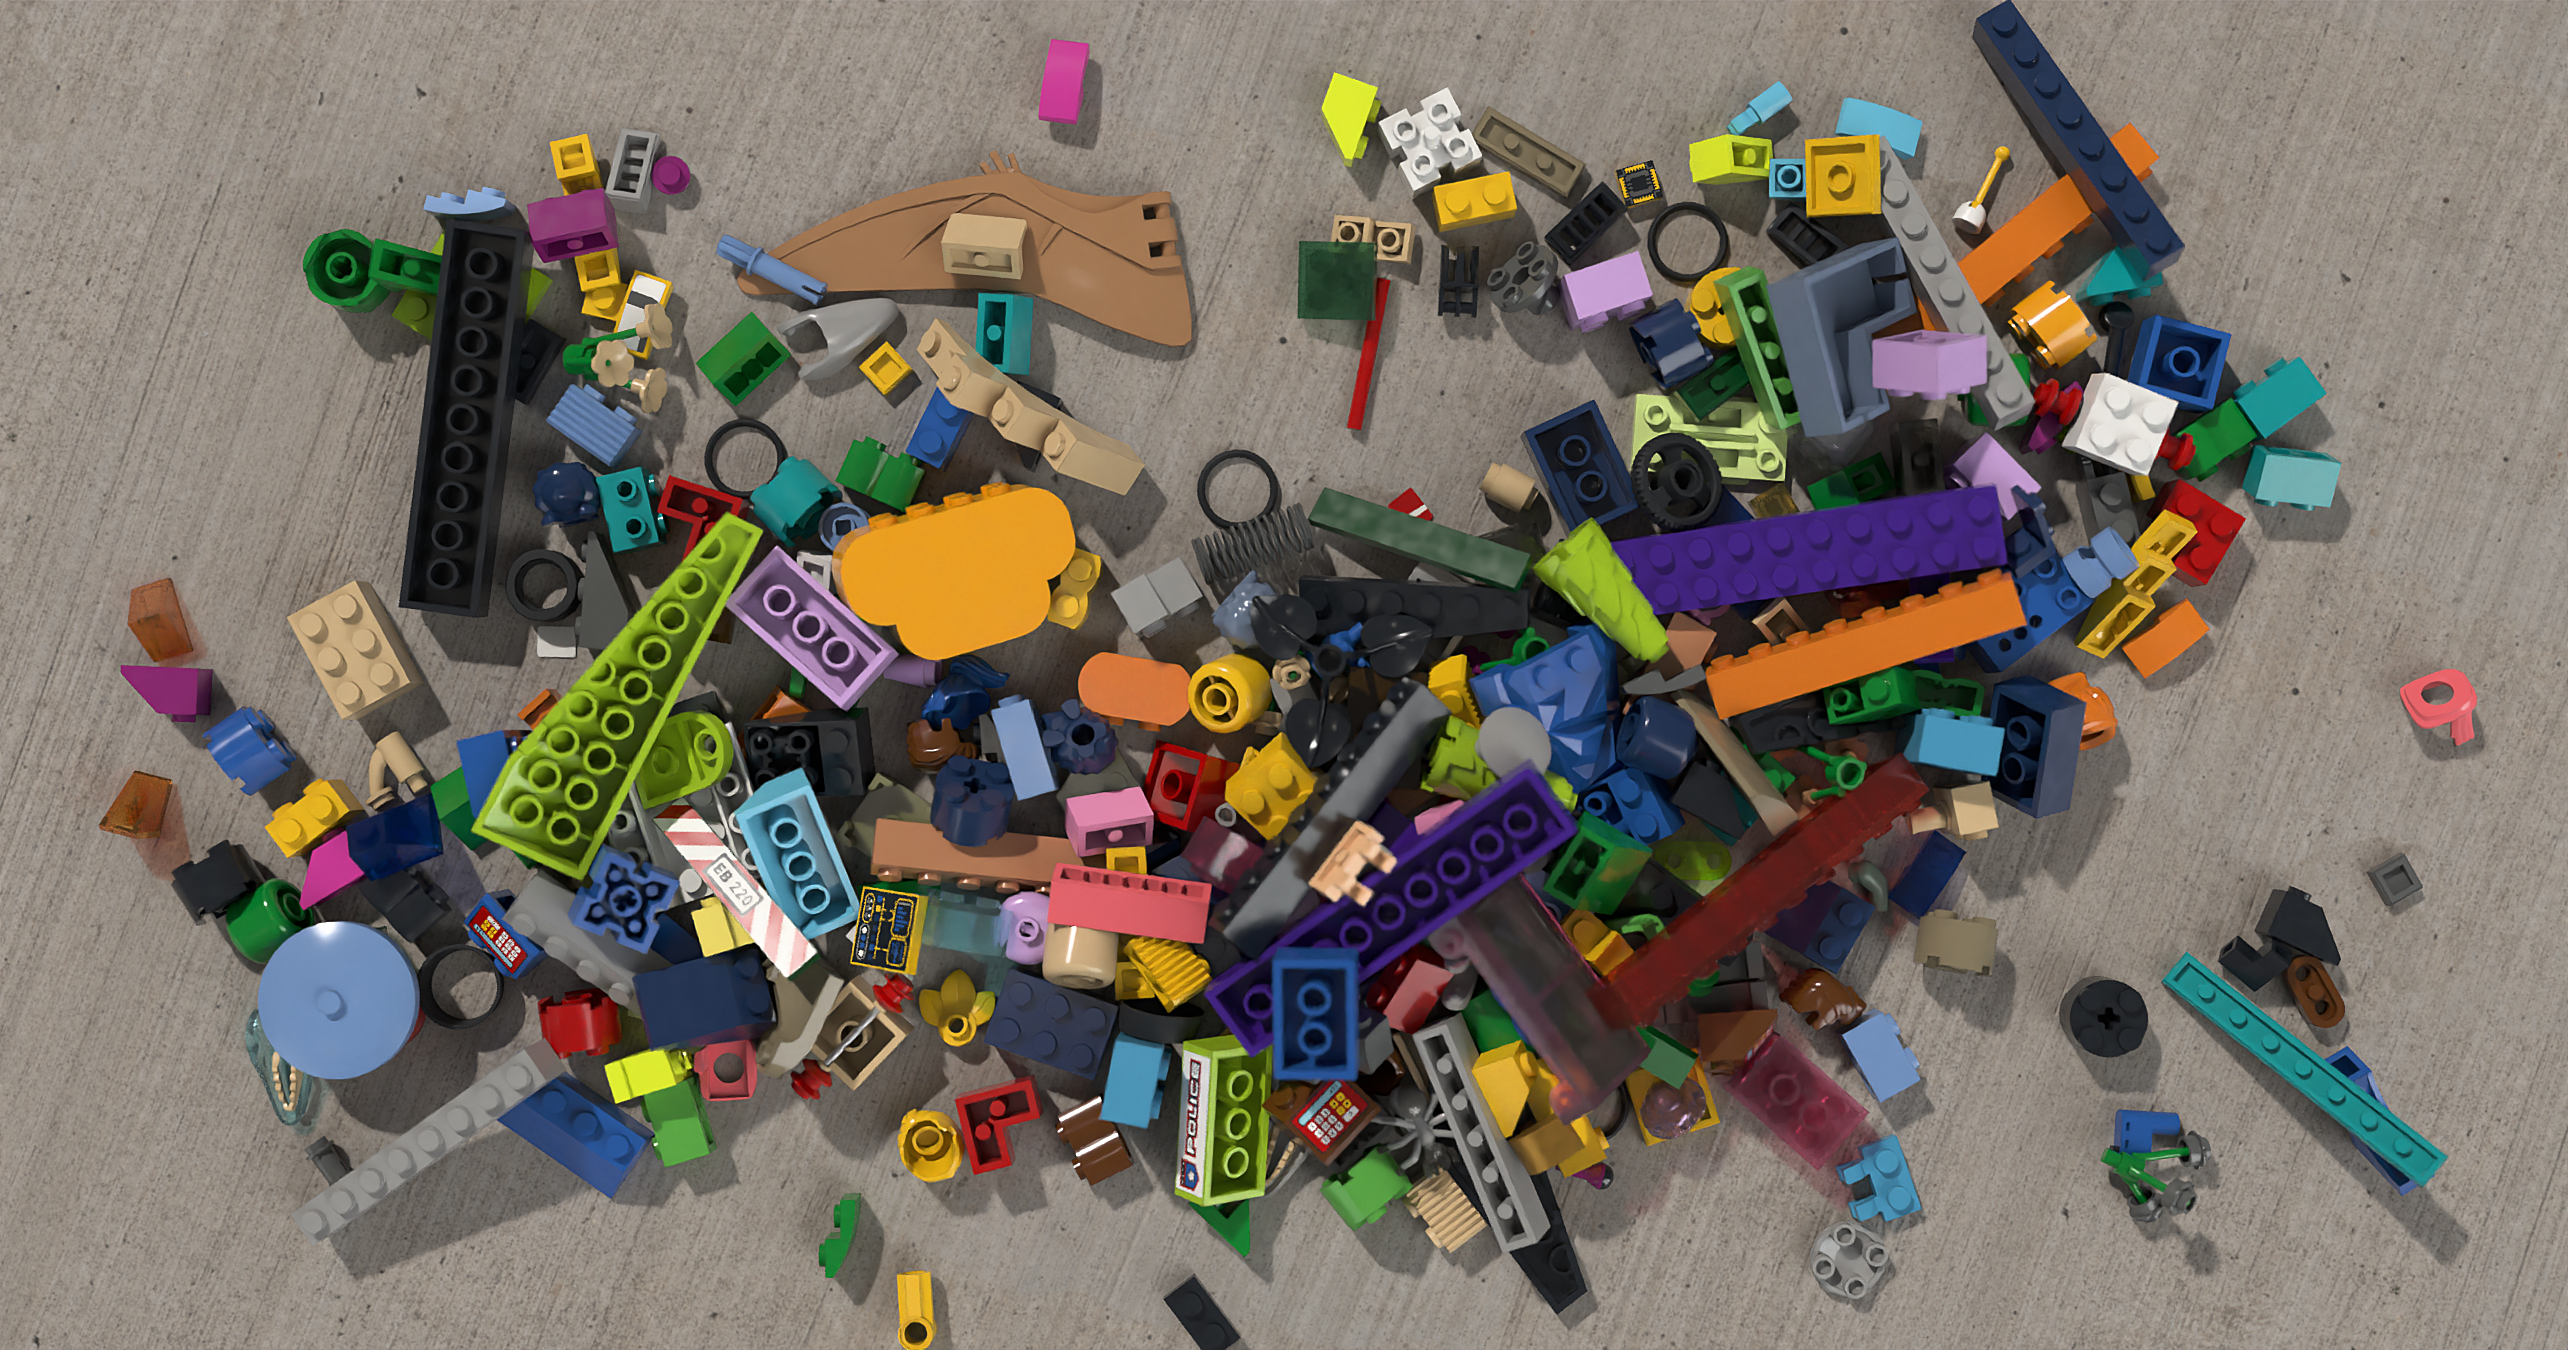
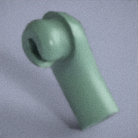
[1848,860,1888,912]

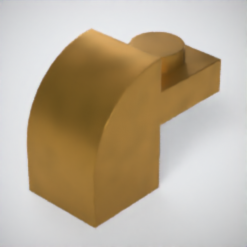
[1508,1108,1585,1175]

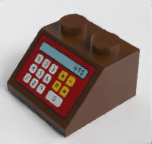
[1698,1009,1778,1077]
[1261,1079,1381,1167]

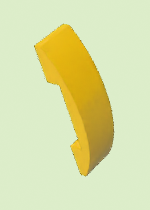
[550,134,621,292]
[1106,846,1155,1000]

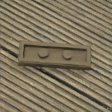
[1471,106,1587,199]

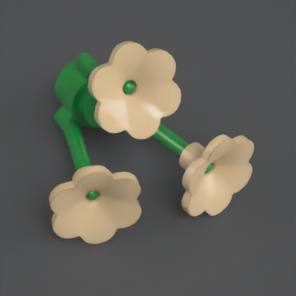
[563,303,673,414]

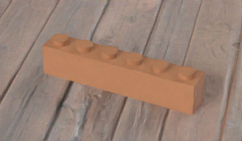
[870,818,1107,896]

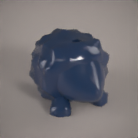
[532,462,601,528]
[1039,699,1119,775]

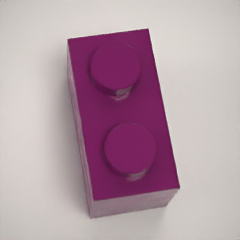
[527,188,619,263]

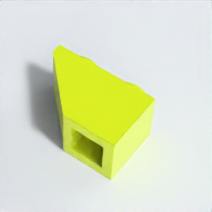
[1321,72,1382,167]

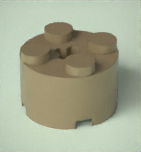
[1913,909,1999,977]

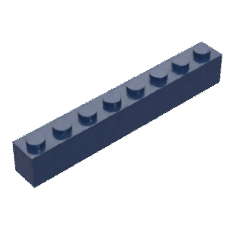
[1972,0,2185,282]

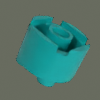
[750,456,843,547]

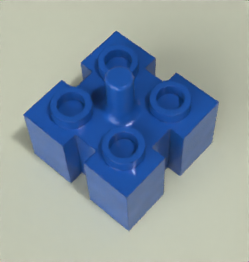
[567,843,680,954]

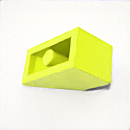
[1689,134,1774,185]

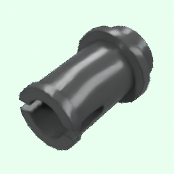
[304,1136,351,1186]

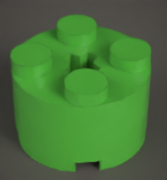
[1319,1142,1413,1231]

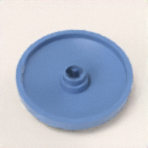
[258,921,420,1079]

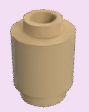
[1479,462,1539,513]

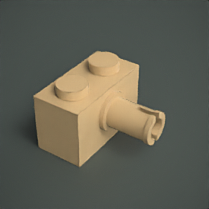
[1905,780,1999,841]

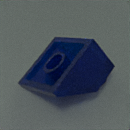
[346,792,444,882]

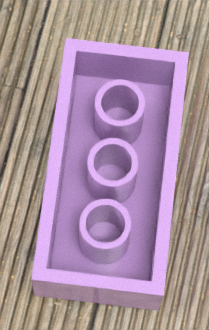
[725,545,899,712]

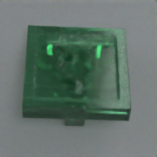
[1297,241,1377,321]

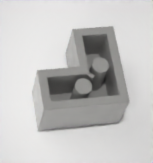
[1111,556,1204,638]

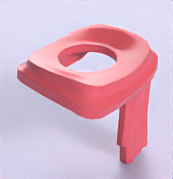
[2400,669,2477,746]
[693,1039,757,1101]

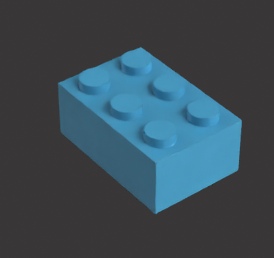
[1892,708,2005,776]
[1100,1031,1173,1128]

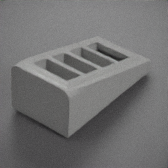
[605,128,660,214]

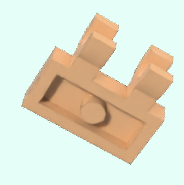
[1308,820,1397,906]

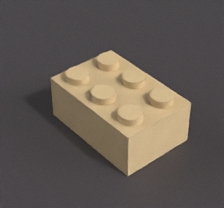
[287,580,424,720]

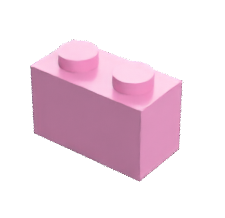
[1065,786,1154,858]

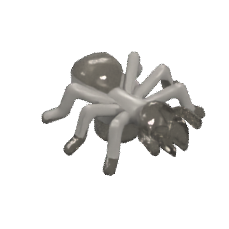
[1370,1079,1460,1179]

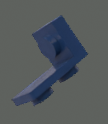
[2002,485,2057,579]

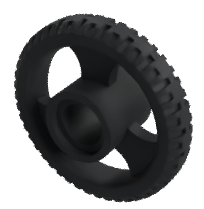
[1630,433,1723,532]

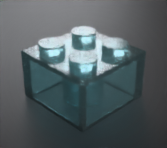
[913,888,1013,958]

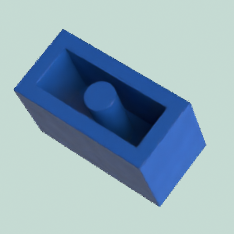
[905,387,975,473]

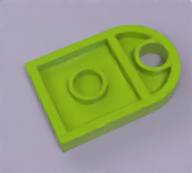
[635,710,733,810]

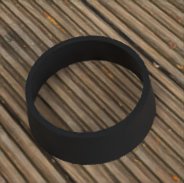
[417,944,504,1029]
[1119,995,1204,1044]

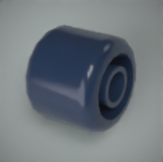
[1616,695,1698,780]

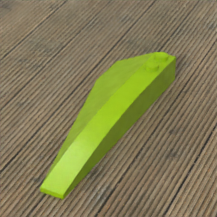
[471,512,763,881]

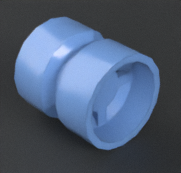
[818,503,871,551]
[2063,526,2140,599]

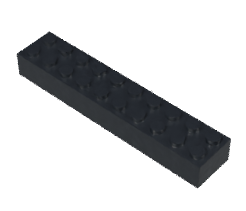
[398,219,534,618]

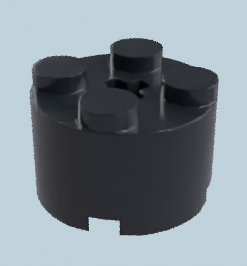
[171,840,266,926]
[2059,976,2148,1058]

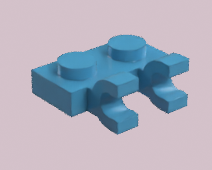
[1835,1134,1922,1222]

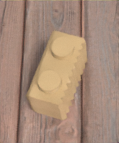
[1401,1159,1487,1253]

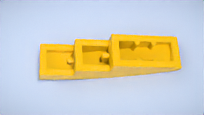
[2074,509,2198,659]

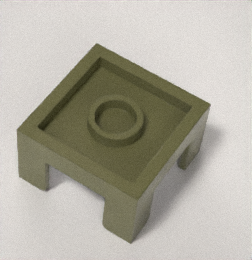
[834,772,932,879]

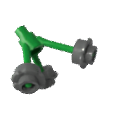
[2100,1131,2211,1223]

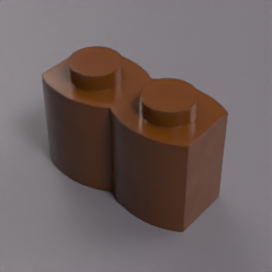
[1055,1093,1135,1186]

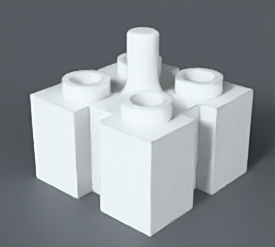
[1377,87,1482,200]

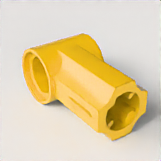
[897,1270,937,1350]

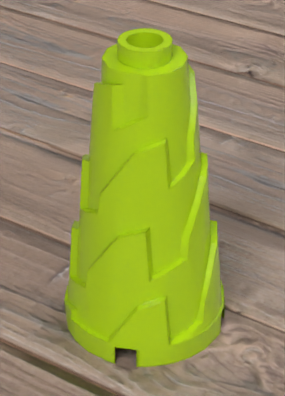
[1532,518,1669,663]
[1420,715,1578,813]

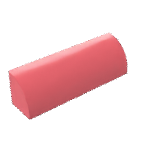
[1047,863,1212,944]

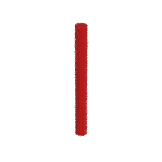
[1347,278,1391,431]

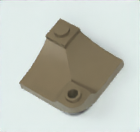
[755,952,844,1080]

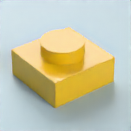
[581,283,629,322]

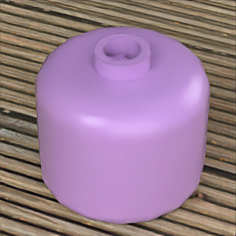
[993,890,1050,964]

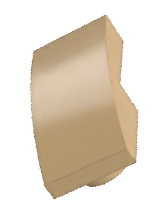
[1329,215,1416,265]

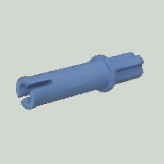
[716,235,828,306]

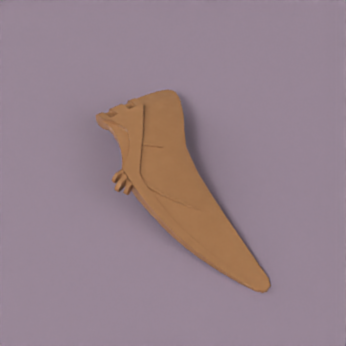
[737,150,1192,347]

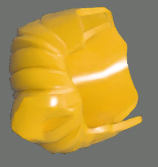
[897,1108,965,1182]

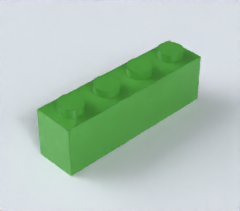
[1713,266,1801,430]

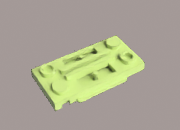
[1630,392,1788,485]

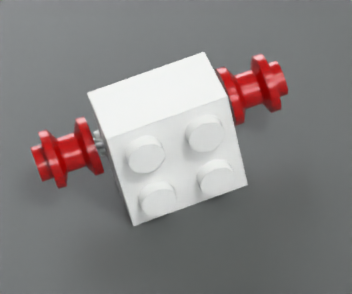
[2033,373,2196,476]

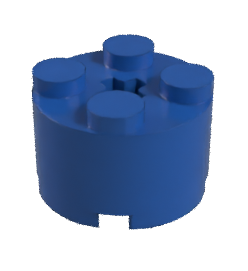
[203,706,297,796]

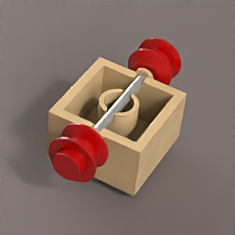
[790,972,915,1100]

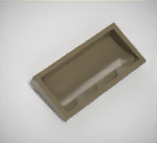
[1670,690,1799,836]

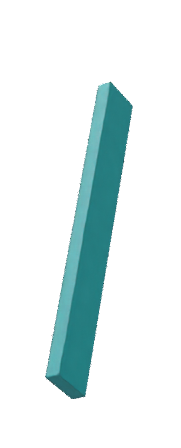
[2161,952,2449,1188]

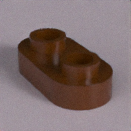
[2282,954,2345,1028]

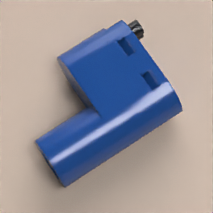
[2110,1109,2180,1155]

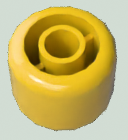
[1188,653,1273,734]

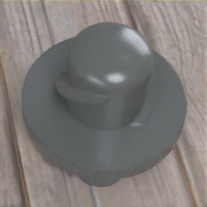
[1487,241,1560,315]

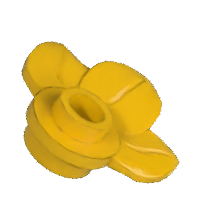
[919,969,996,1047]

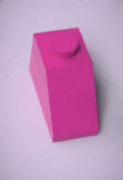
[299,827,380,910]

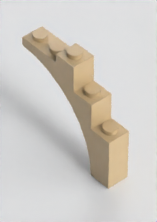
[916,318,1145,496]

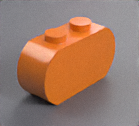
[1078,652,1191,732]

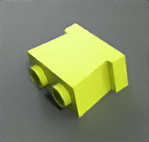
[604,1048,694,1103]

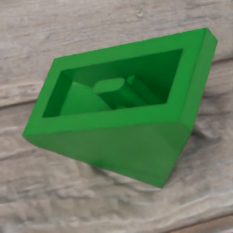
[430,766,490,851]

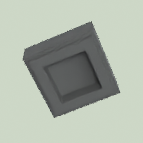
[2366,853,2423,906]

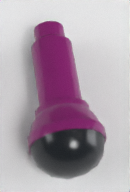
[1555,1163,1614,1190]

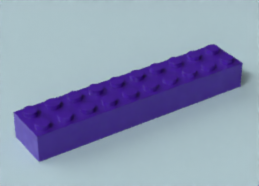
[1609,483,2007,615]
[1204,758,1577,1058]

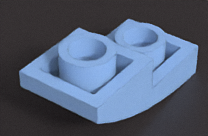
[423,187,516,221]

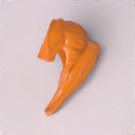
[2047,671,2118,750]

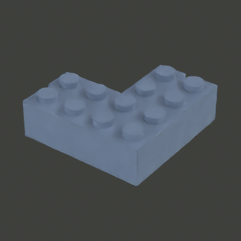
[1766,237,1917,437]

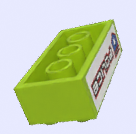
[1175,1035,1274,1207]

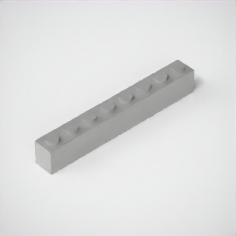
[1872,135,2035,431]
[291,1038,567,1247]

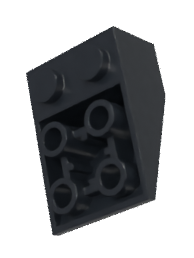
[742,707,876,796]

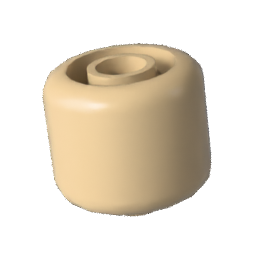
[1043,923,1119,989]

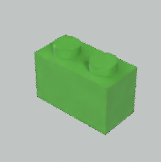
[641,1075,717,1168]

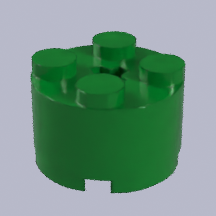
[303,229,391,313]

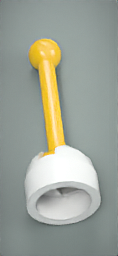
[1952,146,2010,234]

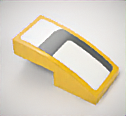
[613,270,674,361]

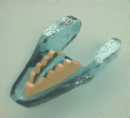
[245,1008,314,1126]

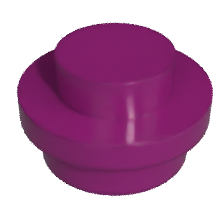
[651,156,691,195]

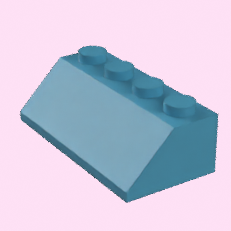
[734,768,860,940]

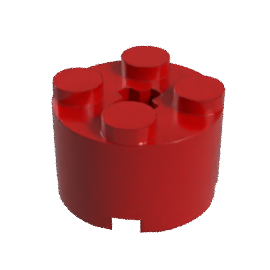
[537,988,623,1059]

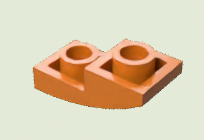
[2122,598,2210,679]

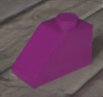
[120,665,213,723]

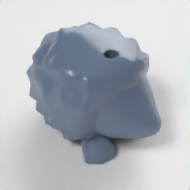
[1211,569,1278,650]

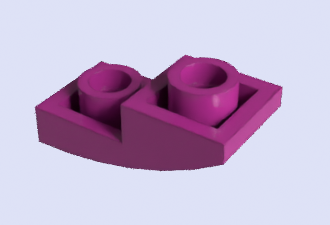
[2018,381,2084,455]

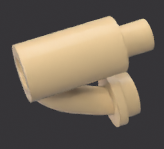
[365,731,428,811]

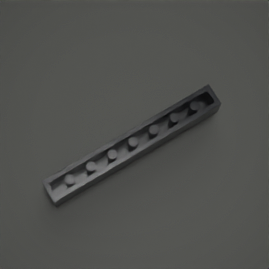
[1208,677,1453,961]

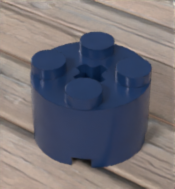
[1629,298,1714,390]
[930,755,1014,847]

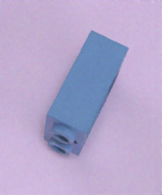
[991,694,1061,801]

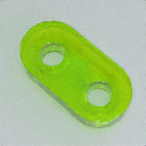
[1653,841,1732,881]

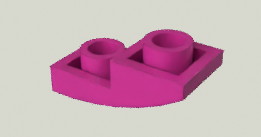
[1038,39,1090,125]

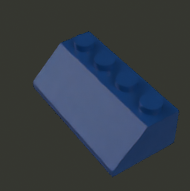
[497,1051,655,1198]

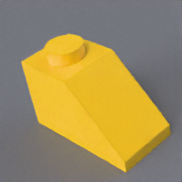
[1471,1040,1538,1138]

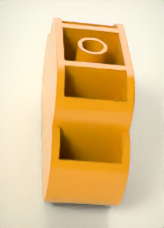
[831,481,1075,660]

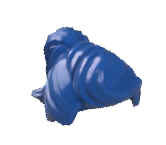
[921,654,1010,730]

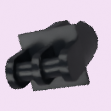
[1437,245,1479,318]

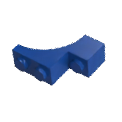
[2325,1046,2435,1196]

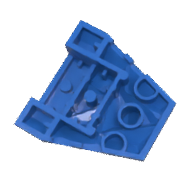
[1469,617,1624,794]

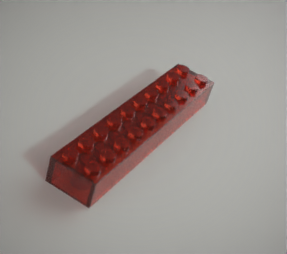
[1583,752,1929,1031]

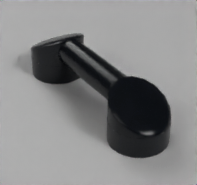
[2098,301,2134,378]

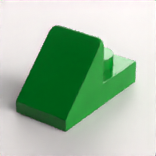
[368,238,442,297]
[1188,1198,1250,1258]

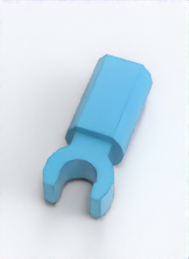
[1726,81,1793,136]

